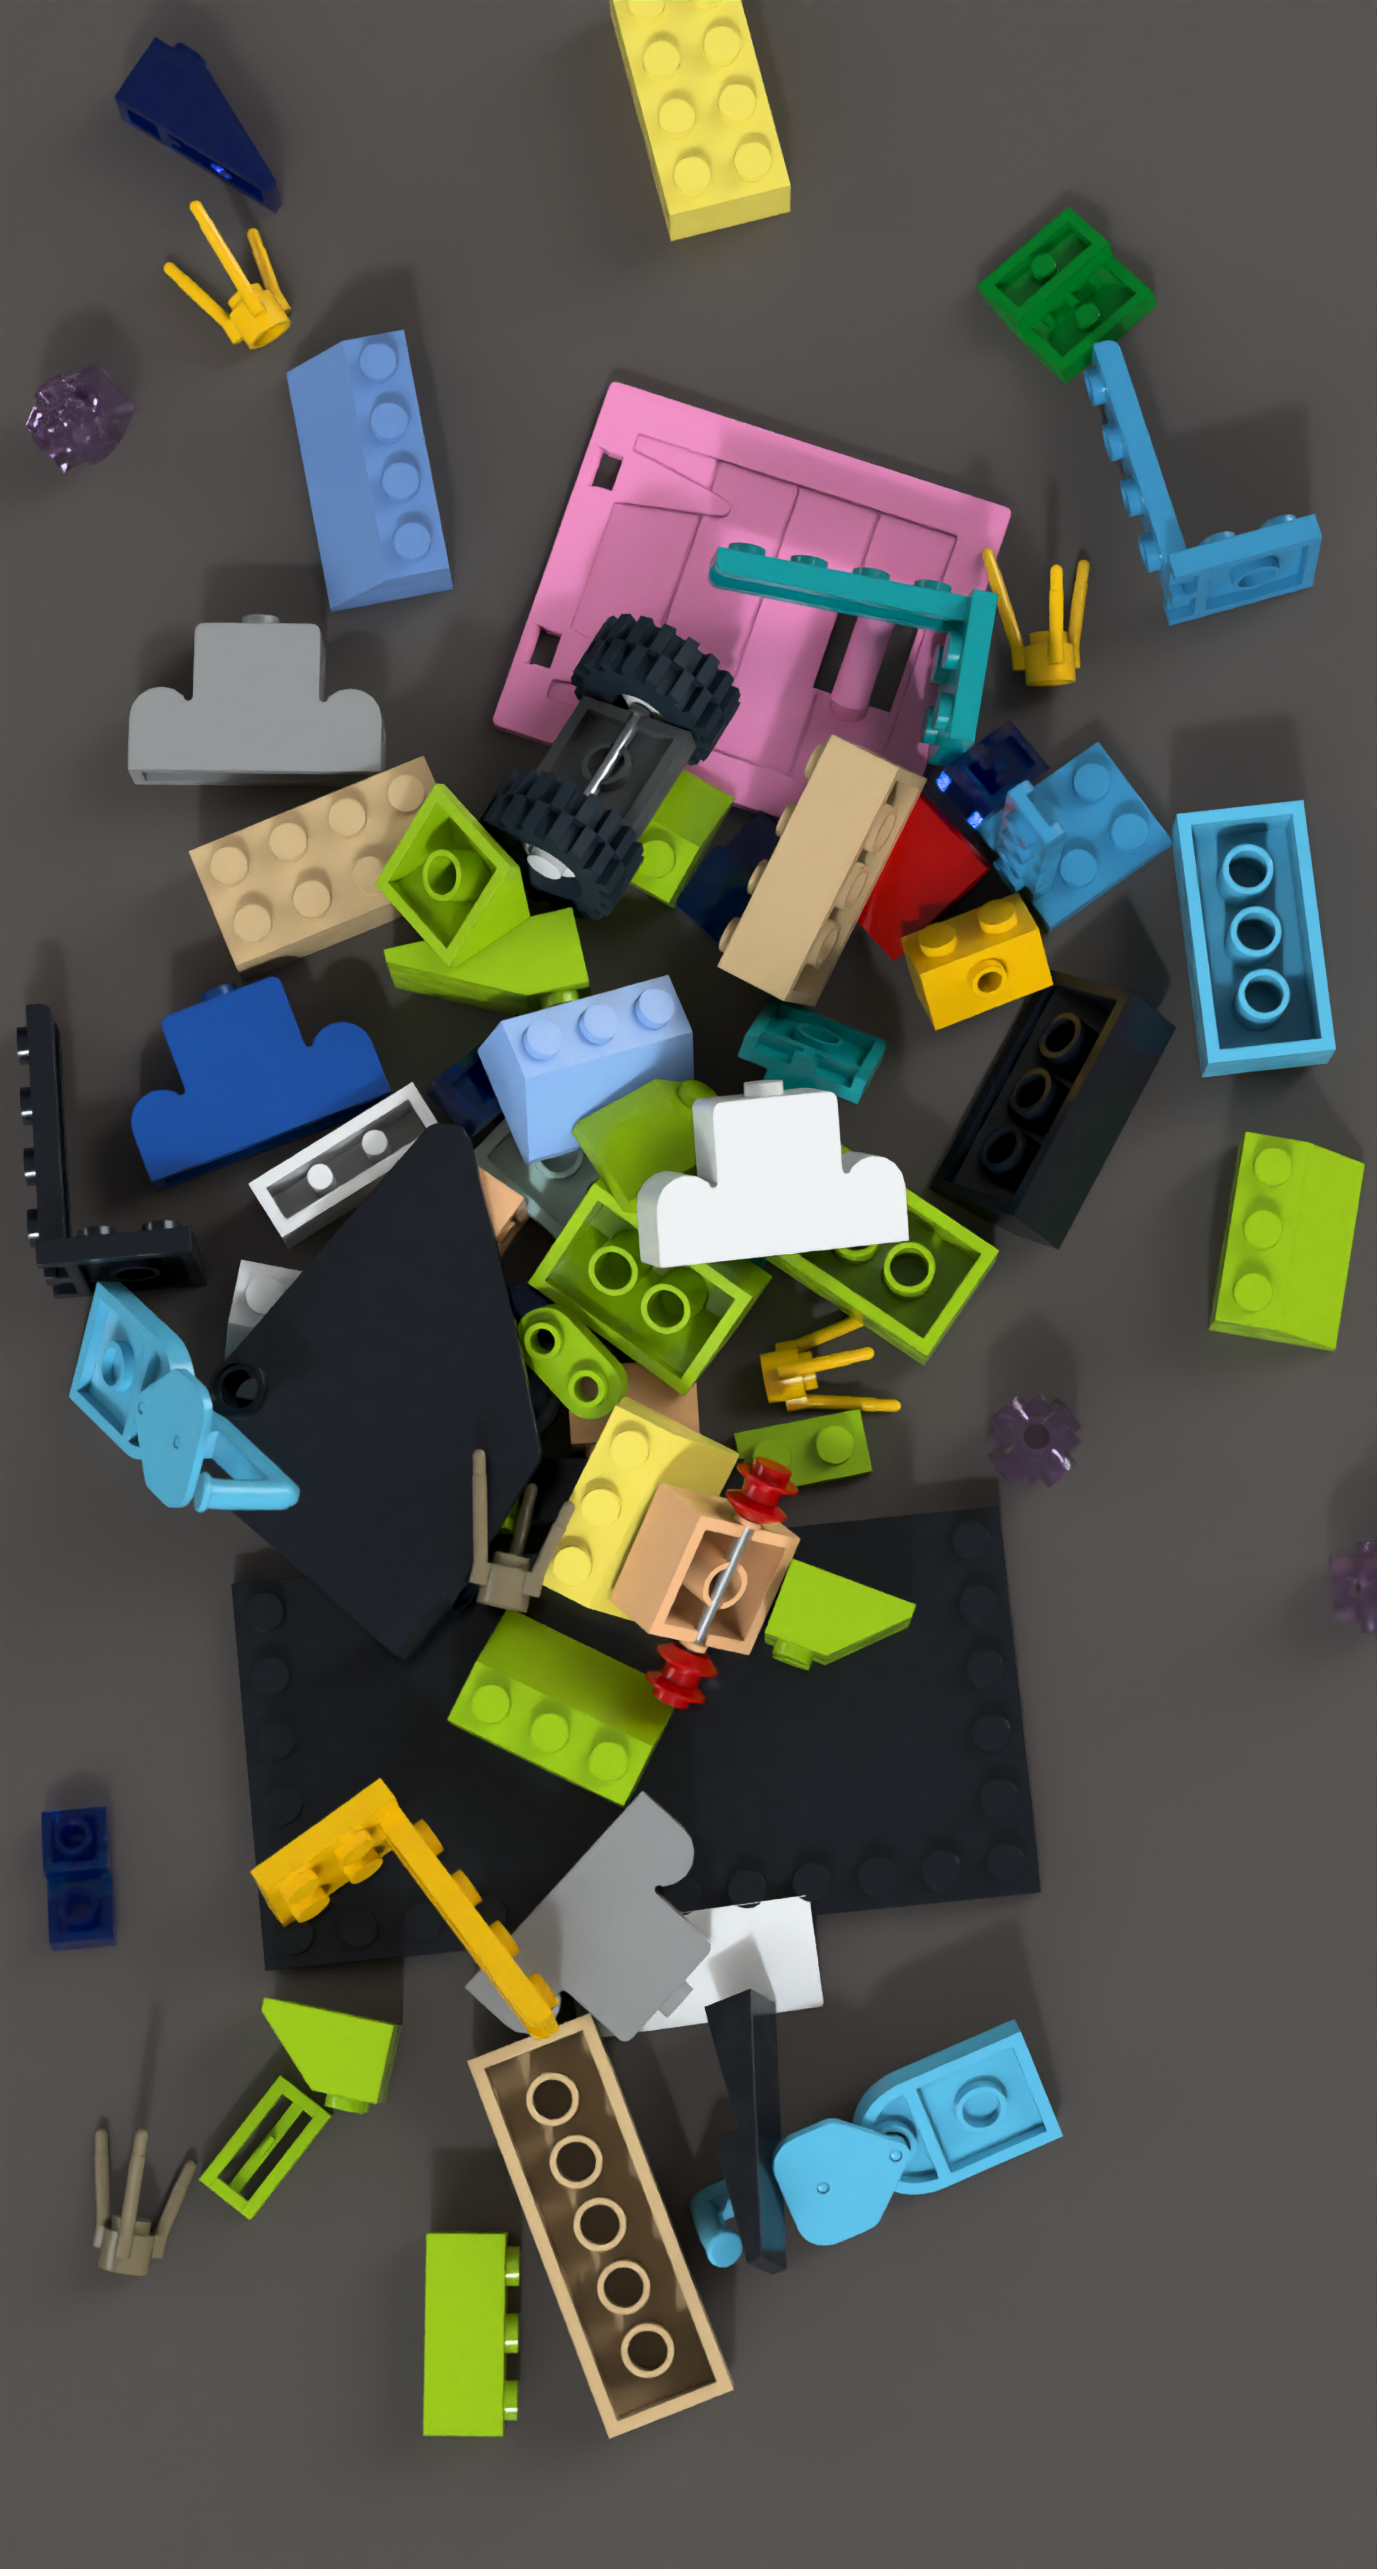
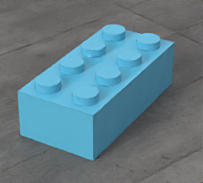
[1170,800,1336,1078]

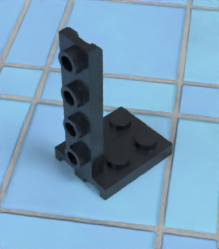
[17,1004,207,1299]

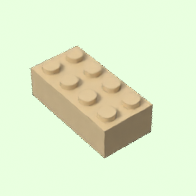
[717,734,928,1007]
[189,756,436,982]

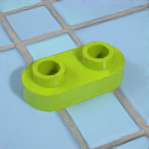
[517,1304,628,1419]

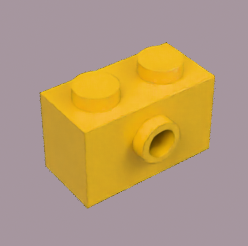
[900,892,1053,1031]

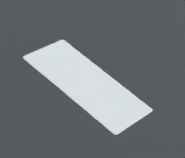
[574,1895,824,2037]

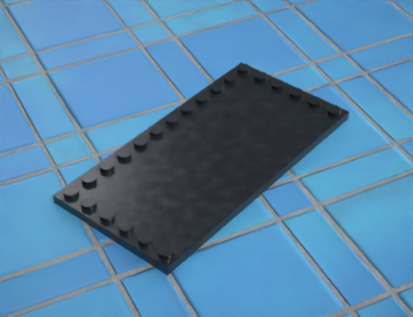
[231,1506,1041,1971]

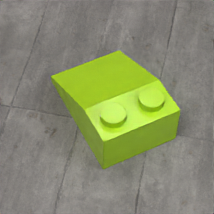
[383,907,591,1017]

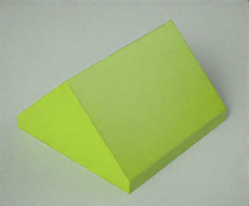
[374,784,530,967]

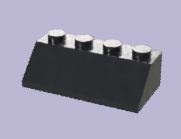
[929,970,1176,1250]

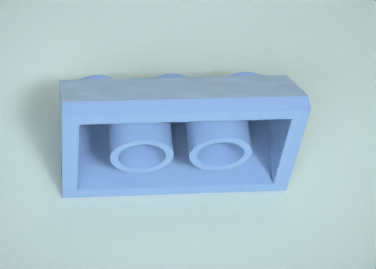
[477,975,694,1165]

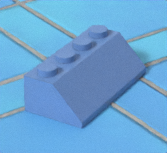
[286,329,454,612]

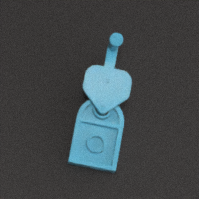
[69,1281,300,1513]
[689,2019,1063,2267]

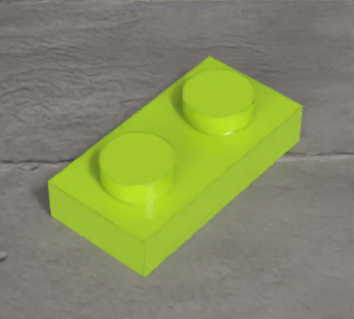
[734,1409,872,1488]

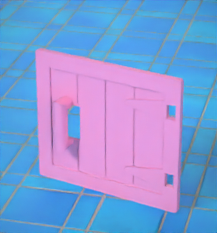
[493,382,1011,821]

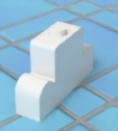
[637,1080,909,1268]

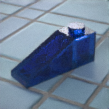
[114,37,282,214]

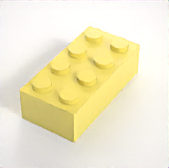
[610,0,791,241]

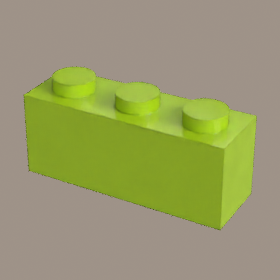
[423,2231,521,2436]

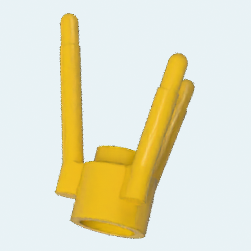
[163,200,292,349]
[982,548,1090,686]
[760,1316,901,1412]

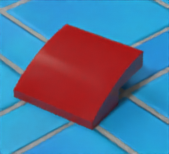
[857,792,992,961]

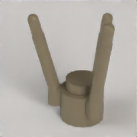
[469,1449,575,1613]
[92,2128,197,2276]

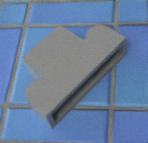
[128,614,386,787]
[465,1790,711,2042]

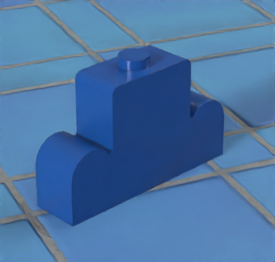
[131,976,392,1192]

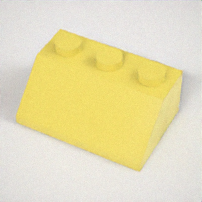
[543,1396,740,1621]

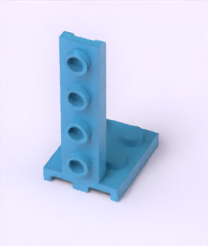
[1084,340,1322,626]
[975,742,1173,933]

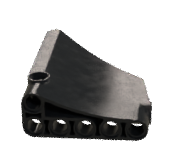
[199,1123,543,1662]

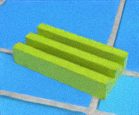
[199,2075,333,2220]

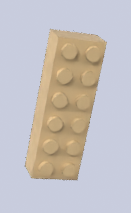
[467,2013,734,2439]

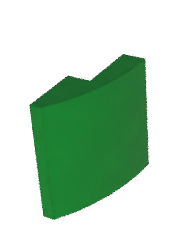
[977,206,1157,385]

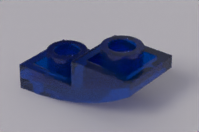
[41,1806,117,1951]

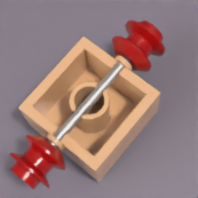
[609,1457,801,1709]

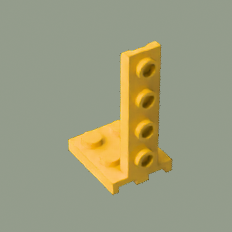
[250,1778,560,2040]

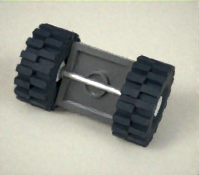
[478,614,741,920]

